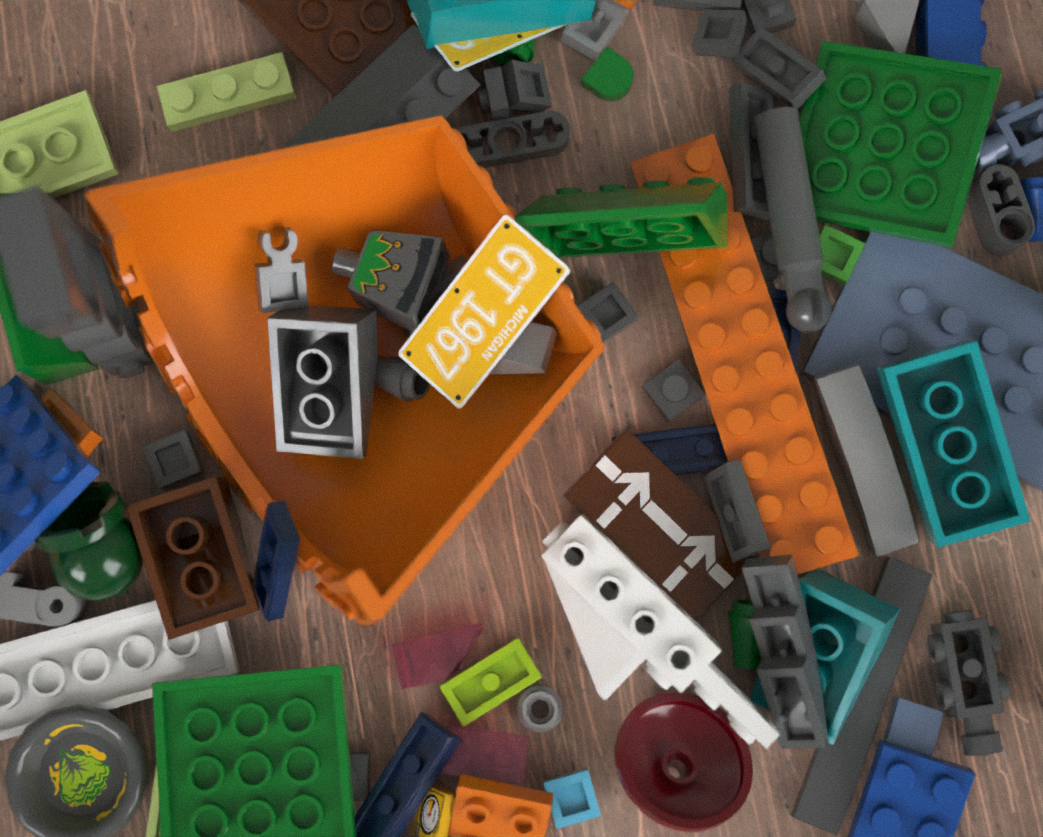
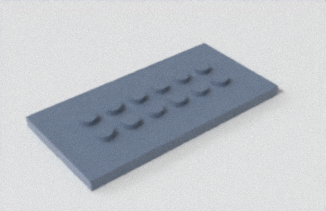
[801,232,1043,492]

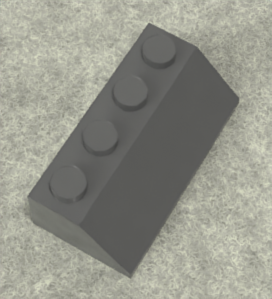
[286,25,480,148]

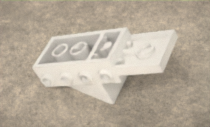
[541,514,780,749]

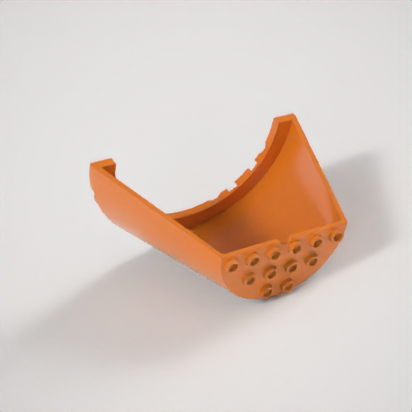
[84,115,606,626]

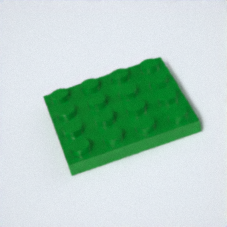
[800,41,1002,249]
[152,664,356,837]

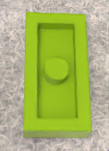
[440,637,542,727]

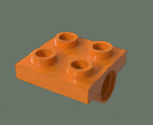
[448,774,554,837]

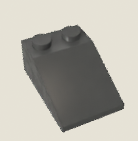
[267,305,378,459]

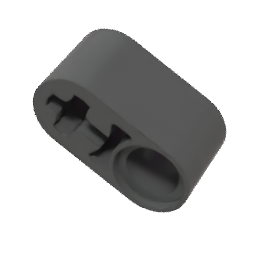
[967,164,1035,257]

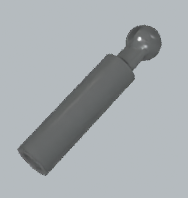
[754,107,831,333]

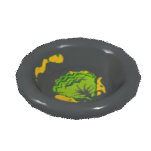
[4,705,148,837]

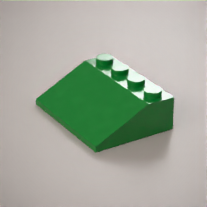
[515,177,728,258]

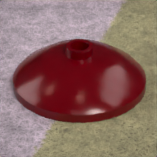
[614,692,753,832]

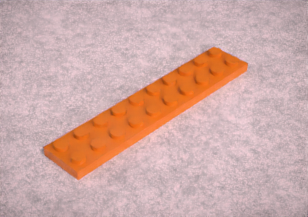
[630,133,859,575]

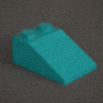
[750,569,900,745]

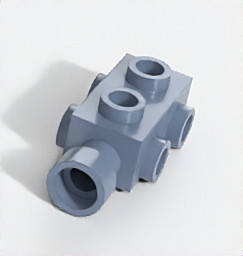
[974,89,1043,175]

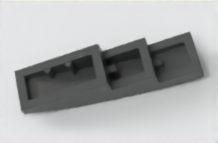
[742,555,829,748]

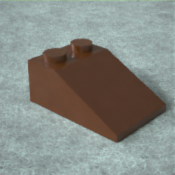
[126,477,260,640]

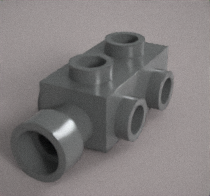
[927,610,1010,756]

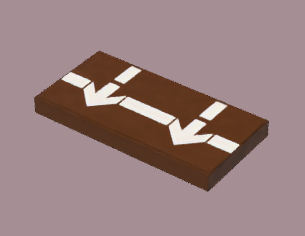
[563,429,755,622]

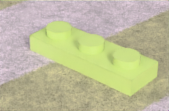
[157,52,296,132]

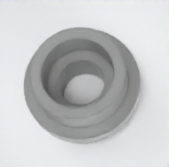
[517,685,563,733]

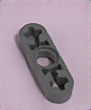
[456,111,570,168]

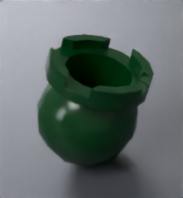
[35,482,143,602]

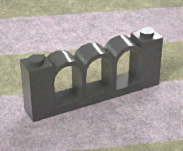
[0,186,154,378]

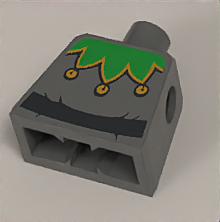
[332,230,450,332]

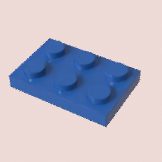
[847,740,976,837]

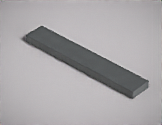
[791,557,933,836]

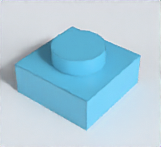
[543,768,601,829]

